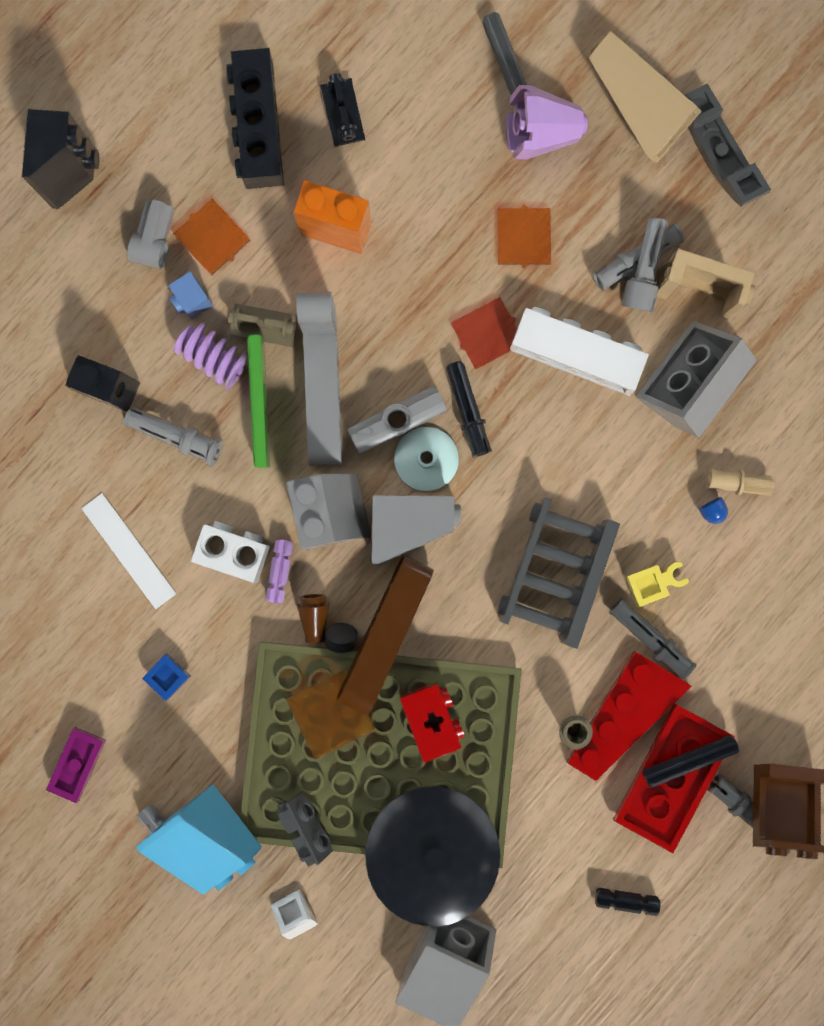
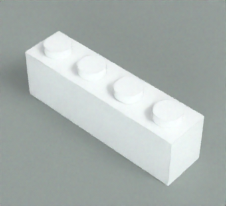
[509,307,649,396]

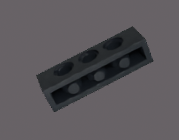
[226,48,284,189]

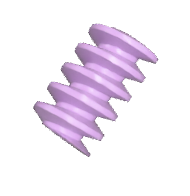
[174,323,248,391]

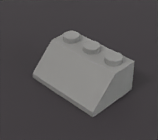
[636,320,757,438]

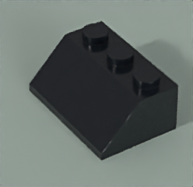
[22,109,100,209]

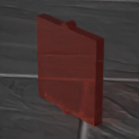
[450,297,517,370]

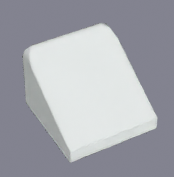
[271,889,318,939]

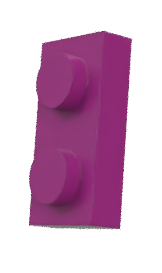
[46,727,106,803]

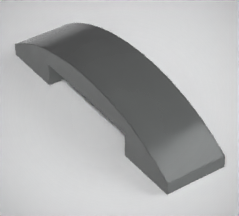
[685,84,771,207]

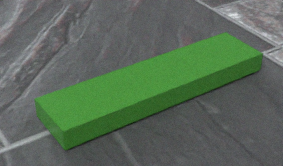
[248,334,270,468]

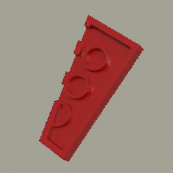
[566,651,692,781]

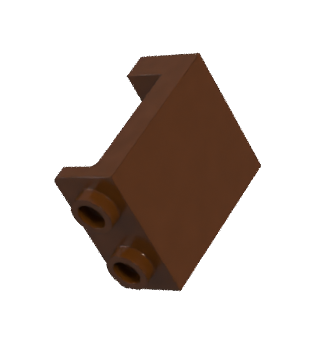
[753,763,824,859]

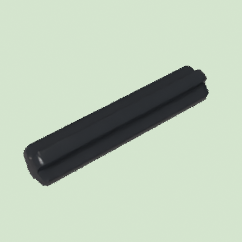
[642,735,739,788]

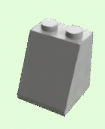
[286,473,371,551]
[372,495,461,564]
[395,916,497,1026]

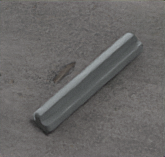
[483,12,527,95]

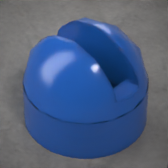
[699,497,728,524]

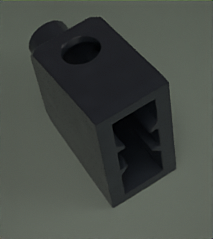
[65,355,140,412]

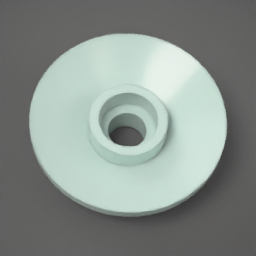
[394,427,459,491]

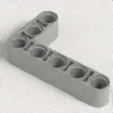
[296,291,342,466]

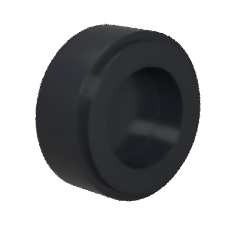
[324,623,358,653]

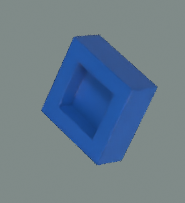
[142,653,191,701]

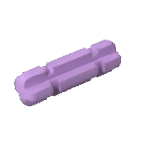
[266,539,293,604]

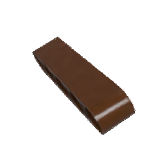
[336,555,434,716]

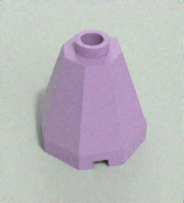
[506,85,588,159]

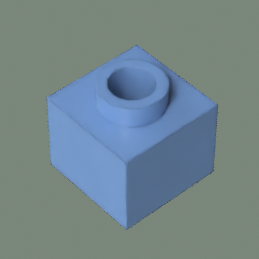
[168,271,213,319]

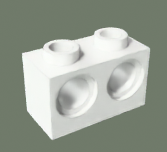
[191,521,270,583]

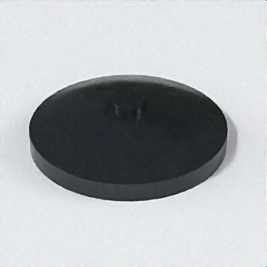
[365,786,500,926]

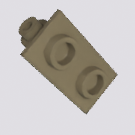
[228,303,298,347]

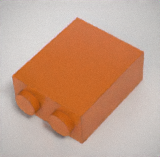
[294,180,371,254]

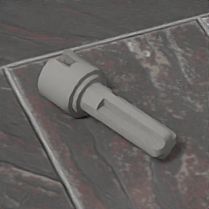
[621,217,668,312]

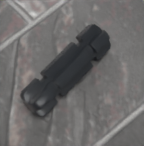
[595,888,661,916]

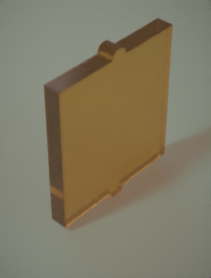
[173,199,250,276]
[497,205,551,268]

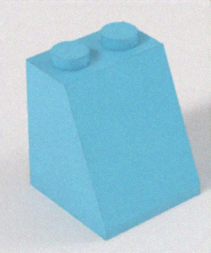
[136,784,262,895]

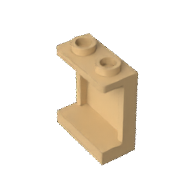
[657,248,756,319]

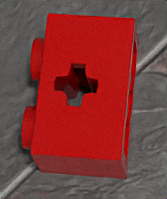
[400,681,465,763]

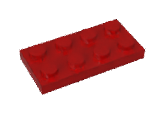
[613,703,735,853]

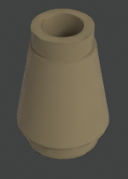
[559,715,593,749]

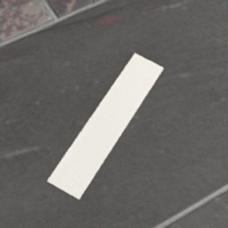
[81,493,176,609]

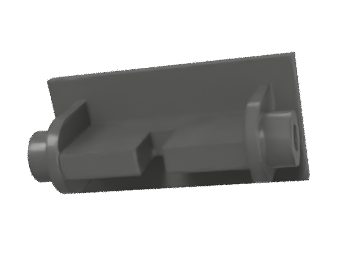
[277,791,333,866]

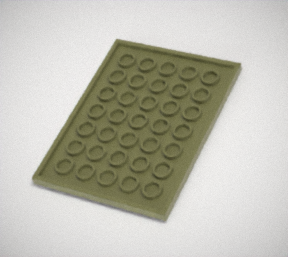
[240,641,522,869]

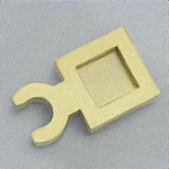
[625,562,689,607]

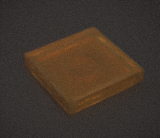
[286,669,375,760]

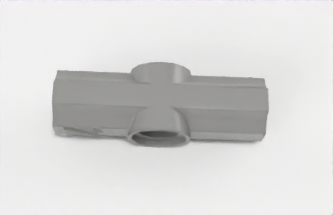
[347,385,447,455]

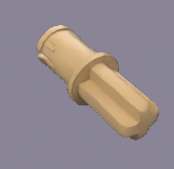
[707,468,775,496]

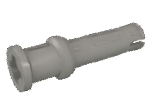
[124,406,223,467]

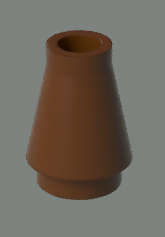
[297,594,329,644]

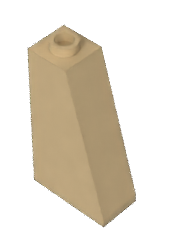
[589,31,702,163]

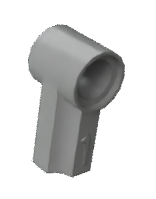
[127,199,175,269]

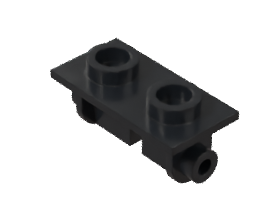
[320,73,365,147]

